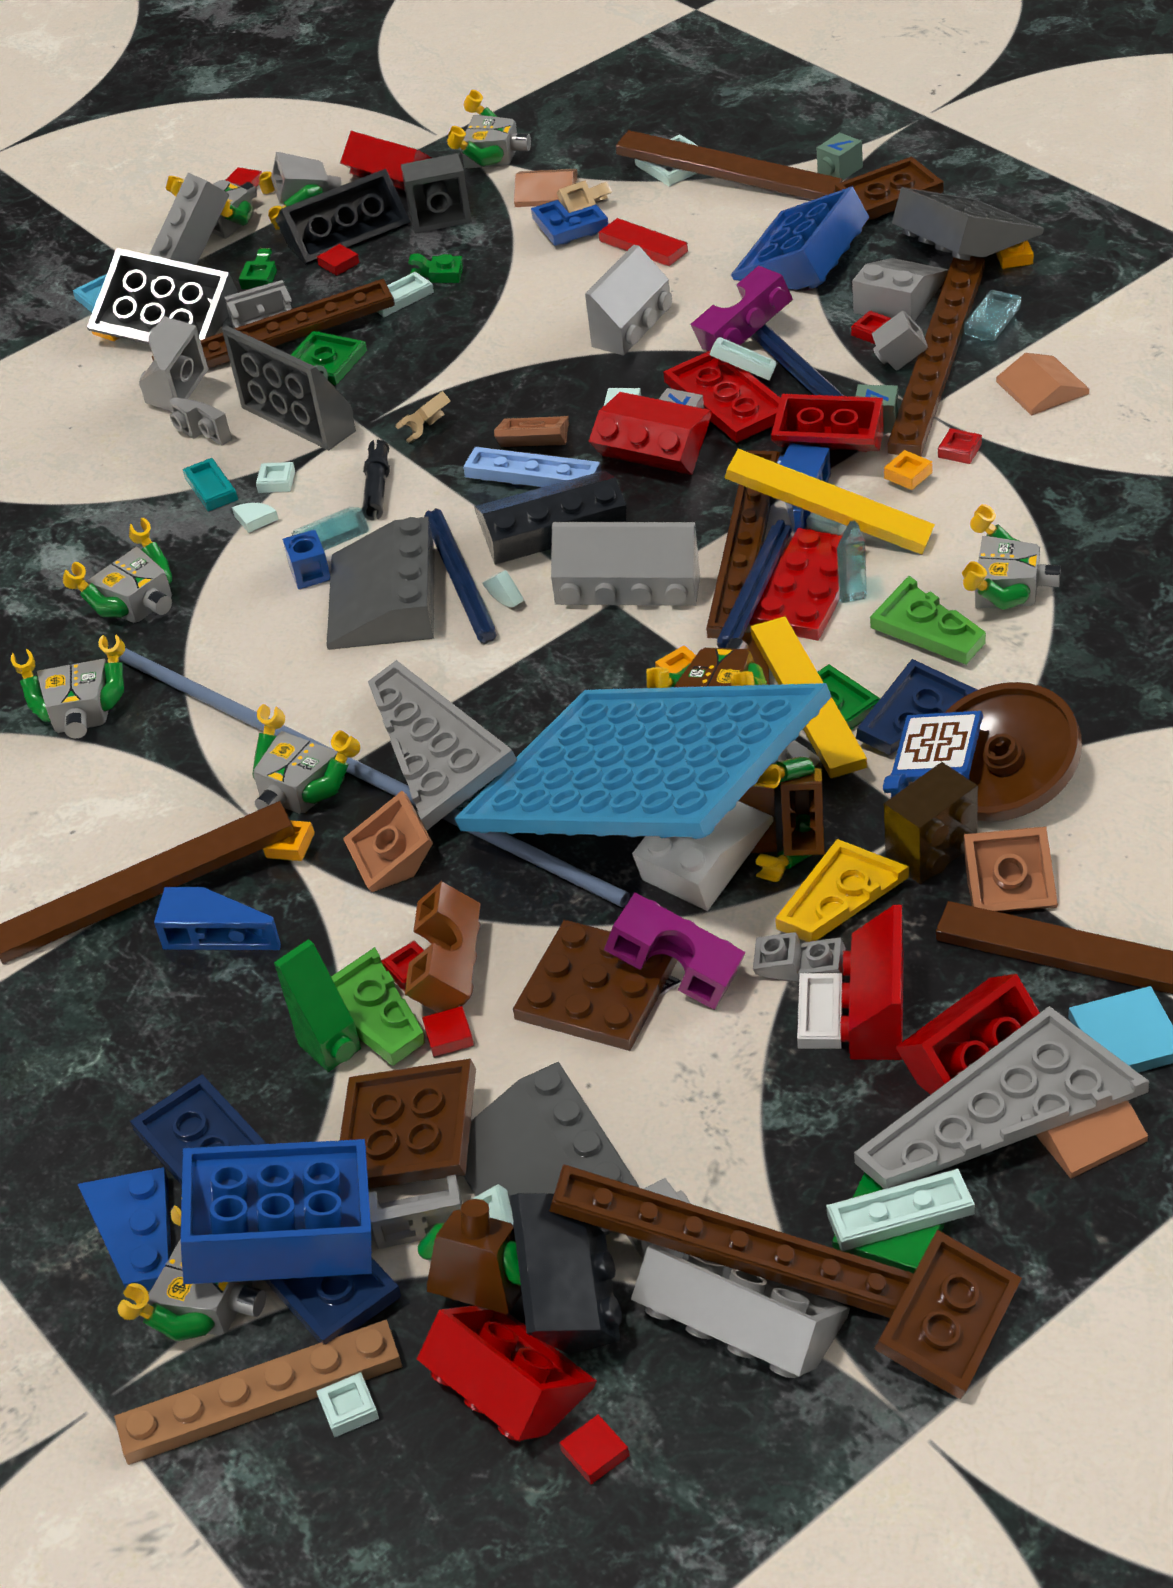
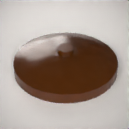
[944,682,1082,822]

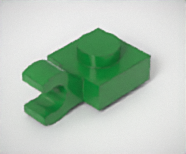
[239,248,277,289]
[408,254,463,283]

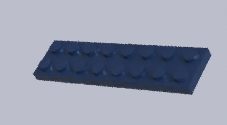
[130,1074,402,1345]

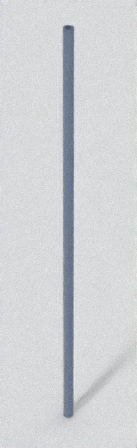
[119,648,630,907]

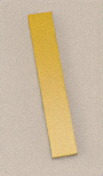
[725,449,935,555]
[751,617,867,779]

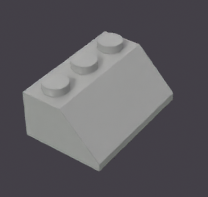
[150,173,230,265]
[585,245,672,355]

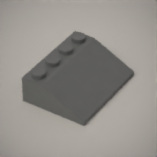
[892,187,1044,260]
[87,248,238,344]
[222,325,356,451]
[326,517,435,650]
[464,1061,639,1235]

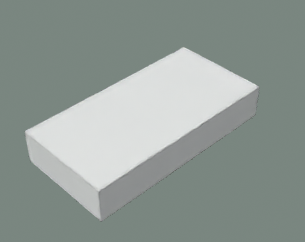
[797,973,843,1049]

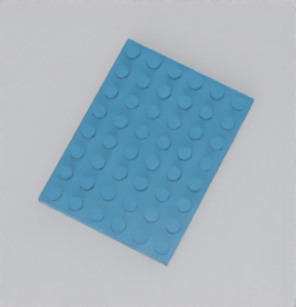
[454,683,832,839]

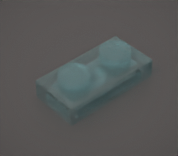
[964,290,1021,341]

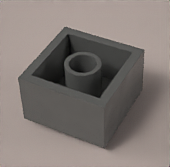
[401,153,472,233]

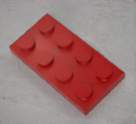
[663,350,781,443]
[749,528,865,641]

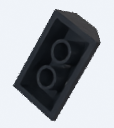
[510,1193,622,1355]

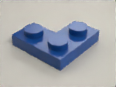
[531,200,609,246]

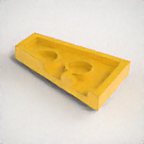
[775,839,909,942]

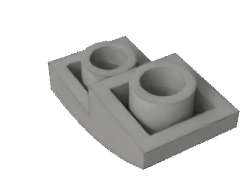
[168,398,232,446]
[753,932,846,981]

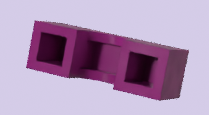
[690,265,793,351]
[604,893,746,1010]

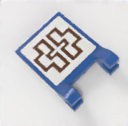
[883,711,983,799]

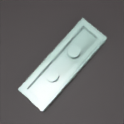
[826,1169,975,1251]

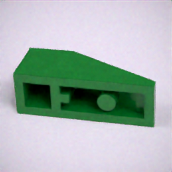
[274,939,361,1072]

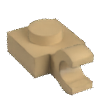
[557,180,612,213]
[396,391,450,443]

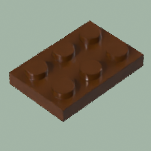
[835,156,944,221]
[874,1230,1022,1400]

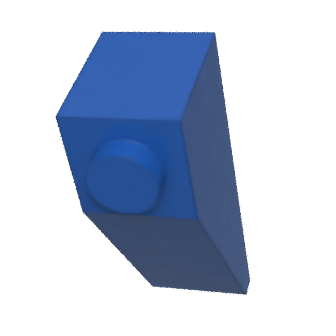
[777,443,831,534]
[154,887,281,950]

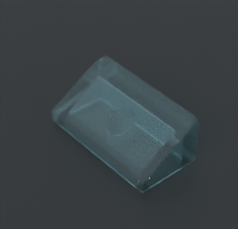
[291,507,369,551]
[837,521,867,603]

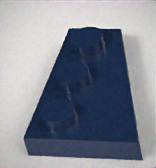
[855,659,978,755]

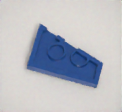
[78,1167,171,1291]

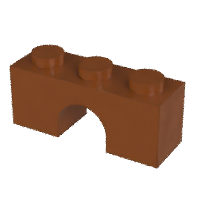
[405,881,481,1013]

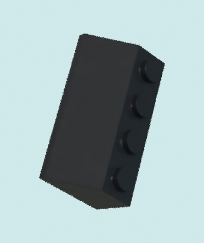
[276,169,411,264]
[474,470,626,565]

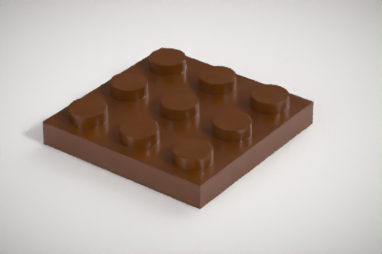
[513,920,678,1051]
[340,1058,476,1189]

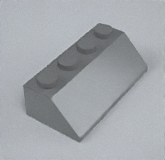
[551,522,700,606]
[631,1244,850,1378]

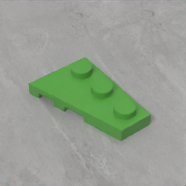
[870,576,986,665]
[331,947,425,1066]

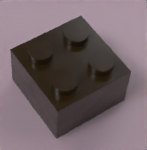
[884,762,978,885]

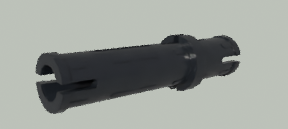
[361,439,390,520]

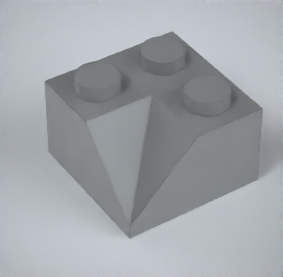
[139,316,208,411]

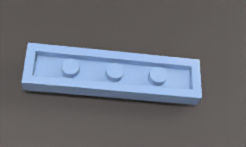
[463,447,601,487]

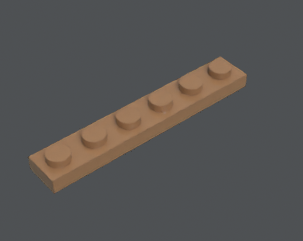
[114,1319,402,1465]

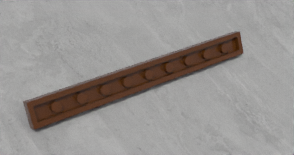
[887,256,985,457]

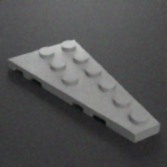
[368,660,517,830]
[854,1006,1149,1189]

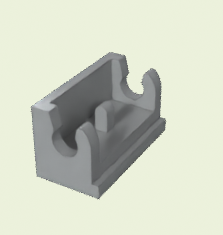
[224,280,292,328]
[369,1174,462,1249]

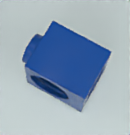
[282,530,330,589]

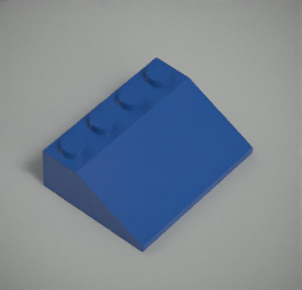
[731,186,869,290]
[181,1139,372,1285]

